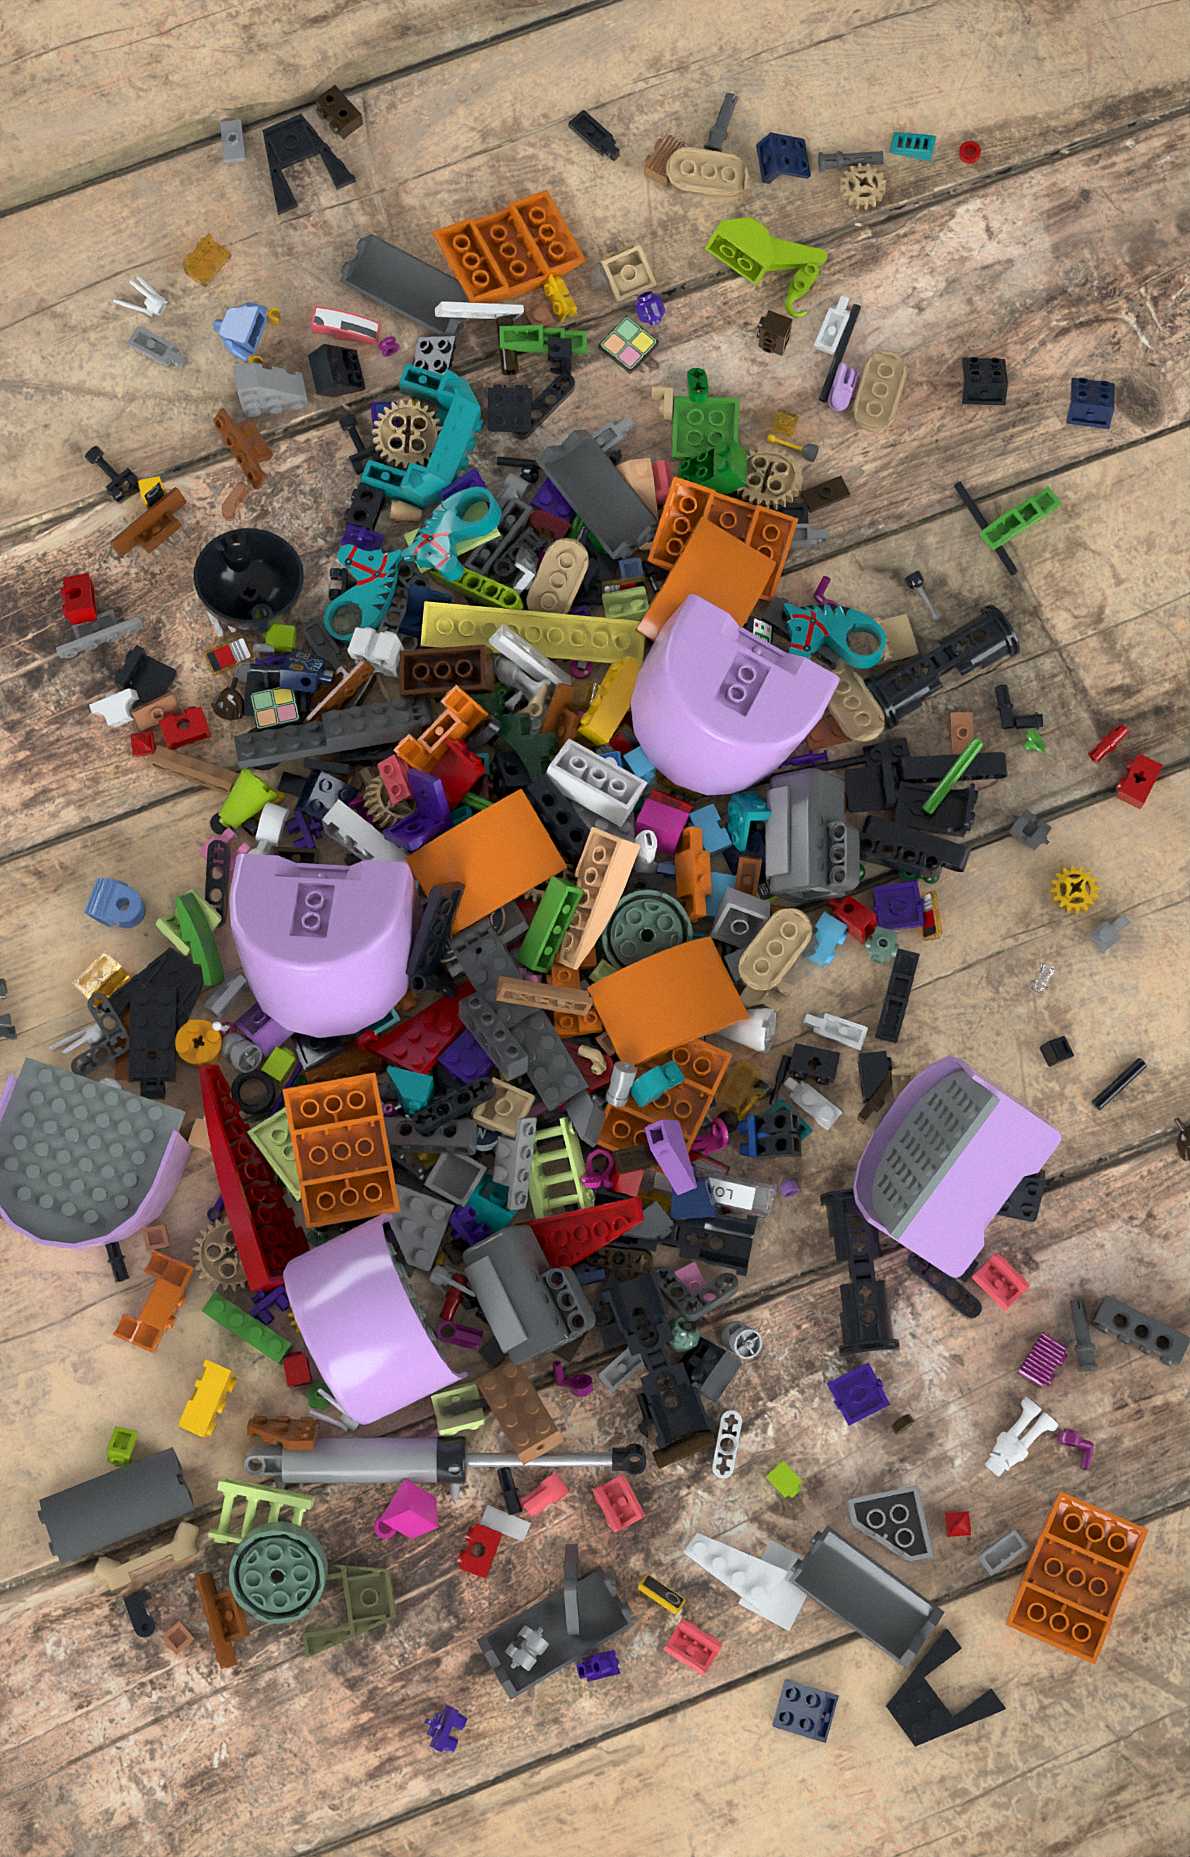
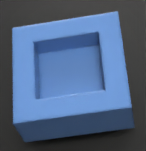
[619,557,644,584]
[657,861,676,880]

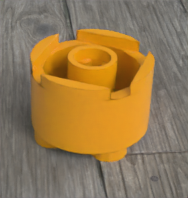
[175,1019,223,1069]

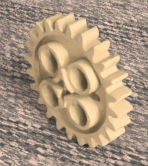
[372,399,442,471]
[736,446,803,510]
[192,1217,248,1293]

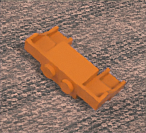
[394,685,489,774]
[673,826,712,924]
[545,944,602,1039]
[113,1250,195,1354]

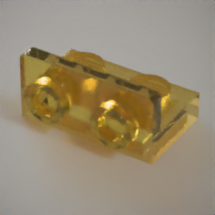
[182,233,232,287]
[72,952,129,1007]

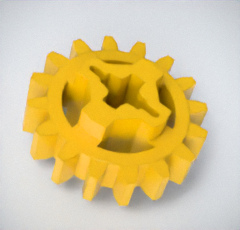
[1049,865,1100,915]

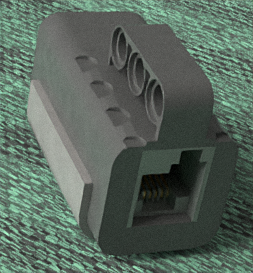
[765,768,860,903]
[463,1224,596,1366]

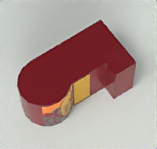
[530,510,571,542]

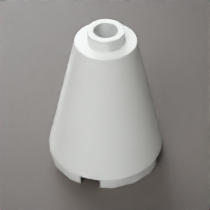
[715,1008,776,1054]

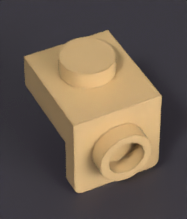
[890,1065,915,1100]

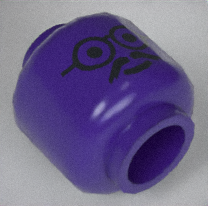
[634,291,665,325]

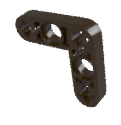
[586,1244,654,1316]

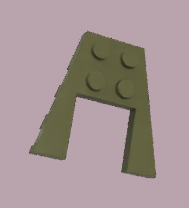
[302,1564,397,1657]

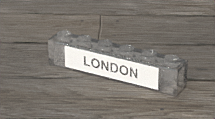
[640,1167,778,1219]

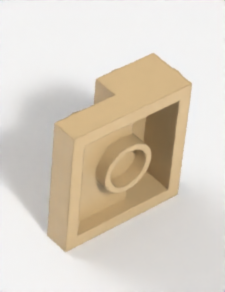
[599,243,657,302]
[471,1077,535,1139]

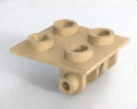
[867,614,919,666]

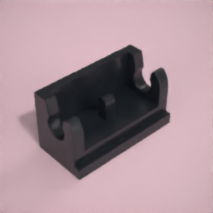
[547,338,572,375]

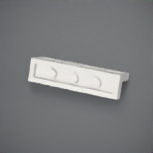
[489,624,571,693]

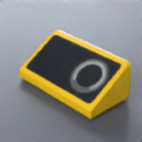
[138,476,166,510]
[637,1574,686,1615]

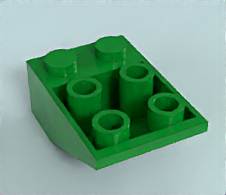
[678,438,747,494]

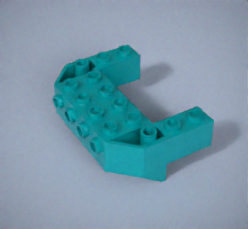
[361,363,484,509]

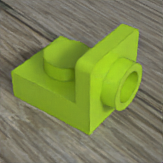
[106,1426,138,1466]

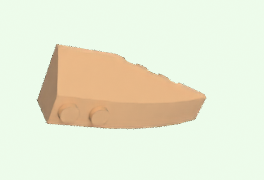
[559,827,641,970]

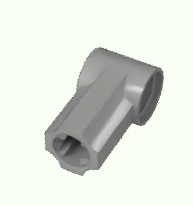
[495,472,531,513]

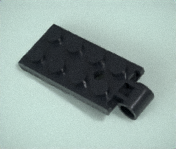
[405,882,465,993]
[129,987,177,1100]

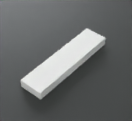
[435,302,524,320]

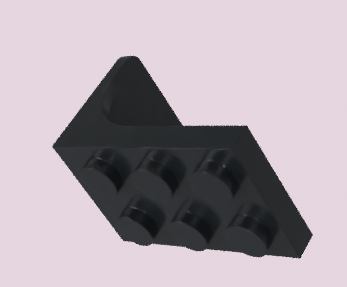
[893,781,978,838]

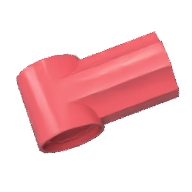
[651,460,673,506]
[520,1472,570,1517]

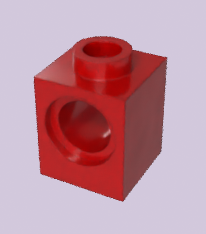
[282,1351,313,1388]

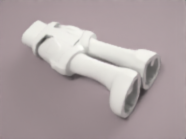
[493,653,556,706]
[632,830,658,874]
[984,1397,1059,1477]

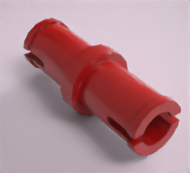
[1088,723,1129,764]
[439,1273,469,1322]

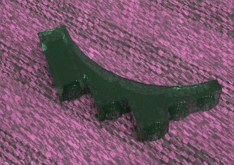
[444,692,559,802]

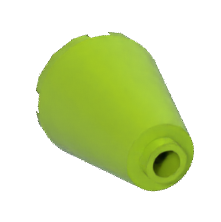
[218,768,279,829]

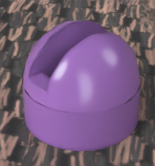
[780,1178,800,1198]

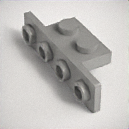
[56,609,143,658]
[493,1117,537,1210]

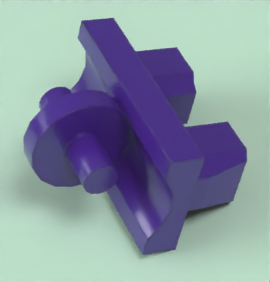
[340,523,385,552]
[285,811,324,848]
[448,1204,491,1246]
[249,1285,290,1326]
[576,1650,621,1682]
[424,1705,467,1752]

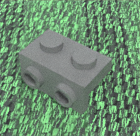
[513,547,539,594]

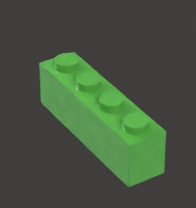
[516,876,584,974]
[202,1292,294,1365]

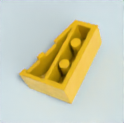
[178,1359,238,1439]

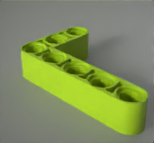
[428,553,524,610]

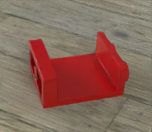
[429,738,486,810]

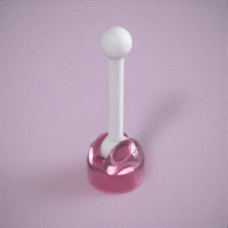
[212,1021,237,1039]

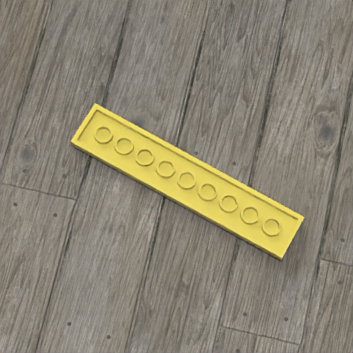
[421,601,645,665]

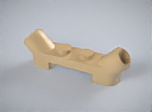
[94,1521,199,1592]

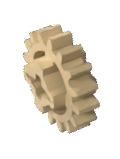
[840,163,886,210]

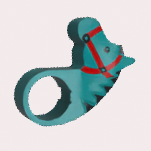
[400,487,501,581]
[324,544,403,644]
[783,603,886,669]

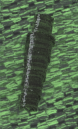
[442,1398,486,1416]

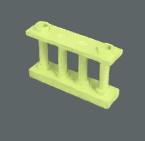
[528,1116,595,1219]
[208,1477,315,1544]

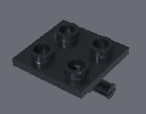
[575,527,621,586]
[244,662,282,716]

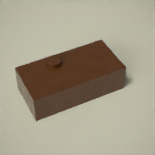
[400,644,493,700]

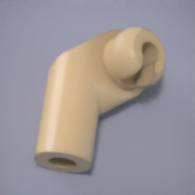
[578,1045,607,1075]

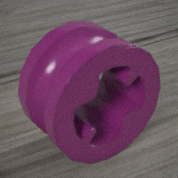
[378,336,400,357]

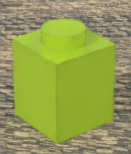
[263,624,297,653]
[261,1046,297,1085]
[765,1460,803,1499]

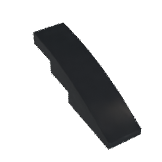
[875,948,920,1043]

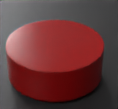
[959,141,981,164]
[355,1030,379,1052]

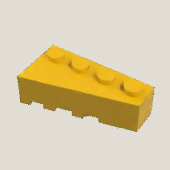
[578,656,642,746]

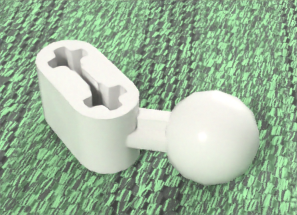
[247,802,289,855]

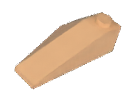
[616,458,659,551]

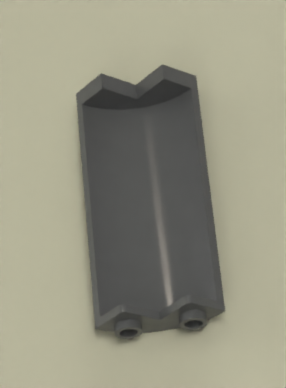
[340,234,470,336]
[536,429,659,559]
[38,1447,195,1564]
[789,1526,944,1668]
[477,1566,634,1700]

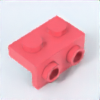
[377,754,414,804]
[972,1253,1030,1311]
[593,1474,646,1532]
[663,1619,723,1676]

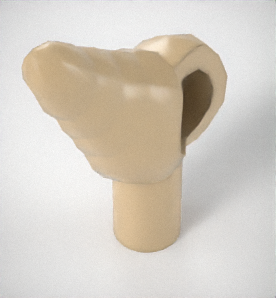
[517,683,548,719]

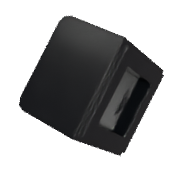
[1040,1035,1074,1067]

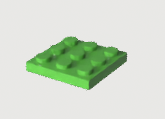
[672,396,739,460]

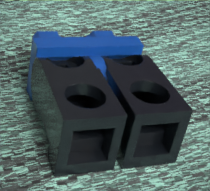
[738,1110,802,1160]

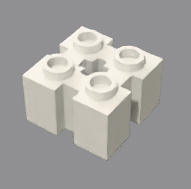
[347,627,406,679]

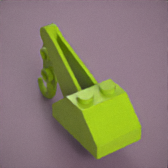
[704,217,828,318]

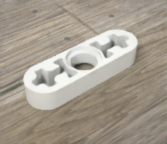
[712,1410,742,1479]

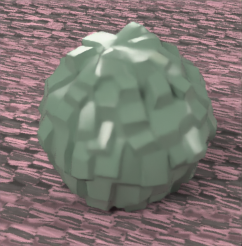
[666,1316,700,1353]

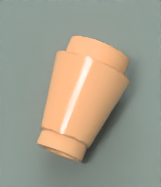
[389,500,422,522]

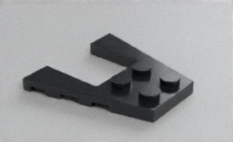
[262,114,356,215]
[97,947,204,1033]
[885,1629,1006,1747]

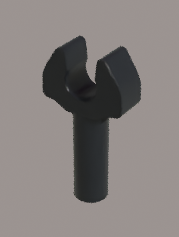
[636,1392,658,1438]

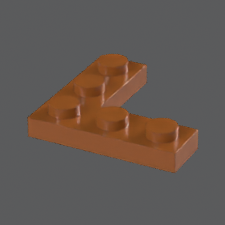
[735,855,800,917]

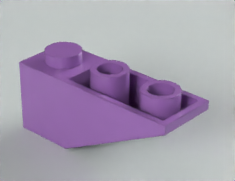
[645,1119,697,1195]

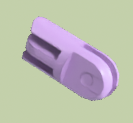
[828,363,859,411]

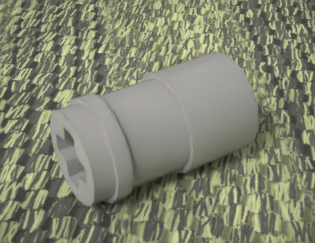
[606,1061,637,1107]

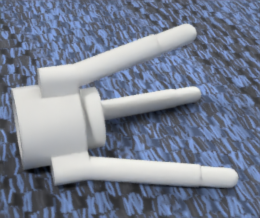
[113,276,167,317]
[49,1023,106,1069]
[429,1265,476,1309]
[309,1389,359,1432]

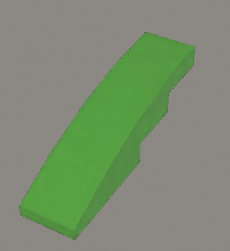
[500,325,587,354]
[979,487,1061,551]
[175,892,225,986]

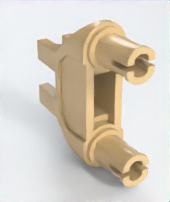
[739,948,793,1016]

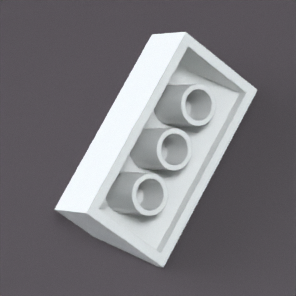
[546,739,647,827]

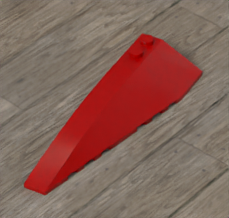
[198,1065,310,1292]

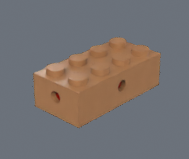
[475,1359,564,1466]

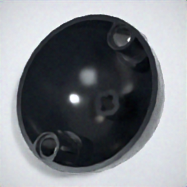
[193,528,304,633]

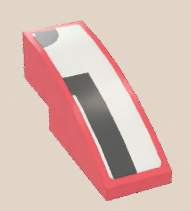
[311,306,381,344]

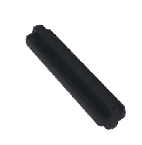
[1092,1058,1147,1110]

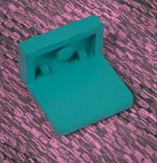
[725,791,772,852]

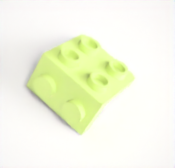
[155,889,222,956]
[430,1381,485,1436]

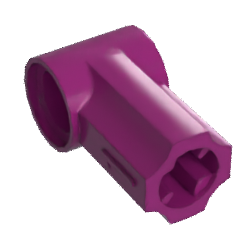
[436,1321,483,1351]

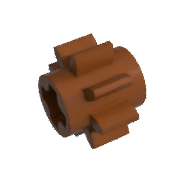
[394,988,418,1014]

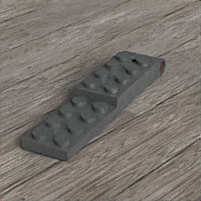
[234,698,435,769]
[448,916,590,1111]

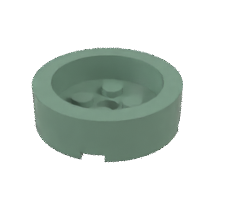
[598,889,692,971]
[229,1521,328,1624]

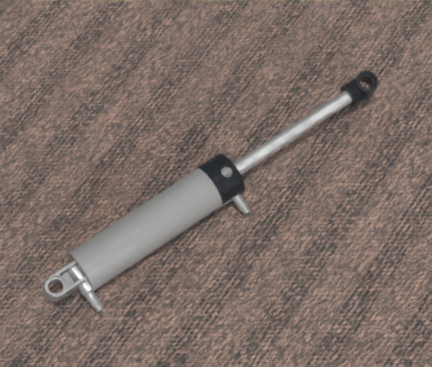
[244,1436,646,1501]

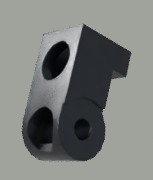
[123,1590,158,1638]

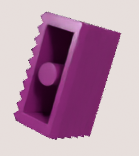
[1017,1332,1068,1389]

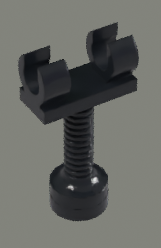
[339,415,384,475]
[85,446,139,502]
[328,568,357,601]

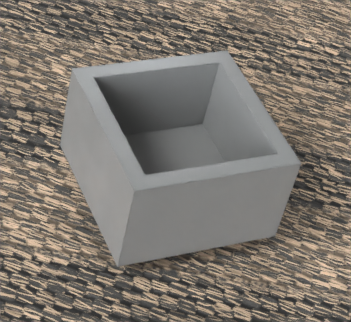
[424,1154,488,1208]

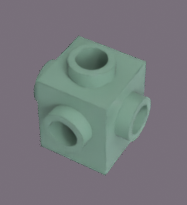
[865,926,899,964]

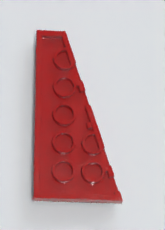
[368,980,477,1075]
[515,1197,645,1275]

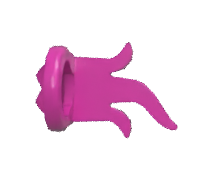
[690,1118,730,1159]
[581,1148,614,1188]

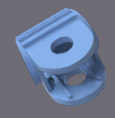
[84,878,145,928]

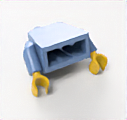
[213,302,281,364]

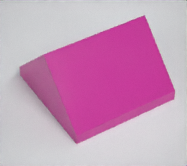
[634,798,689,856]
[380,1479,438,1539]

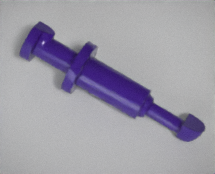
[255,652,290,665]
[778,750,828,769]

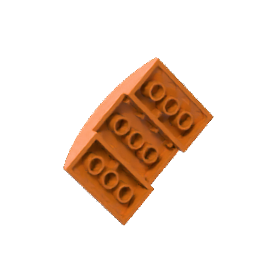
[432,190,586,304]
[647,476,798,603]
[635,516,776,642]
[405,789,568,937]
[586,936,750,1067]
[597,1039,733,1176]
[283,1073,400,1229]
[1005,1491,1148,1664]

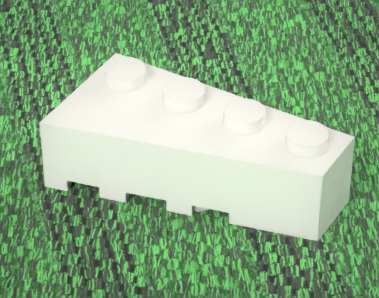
[322,799,411,864]
[683,1533,788,1611]

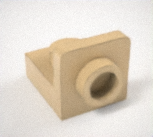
[652,385,673,421]

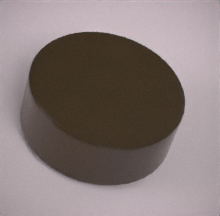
[891,1414,915,1435]

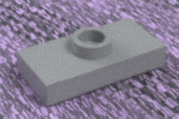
[220,119,246,164]
[976,1528,1029,1576]

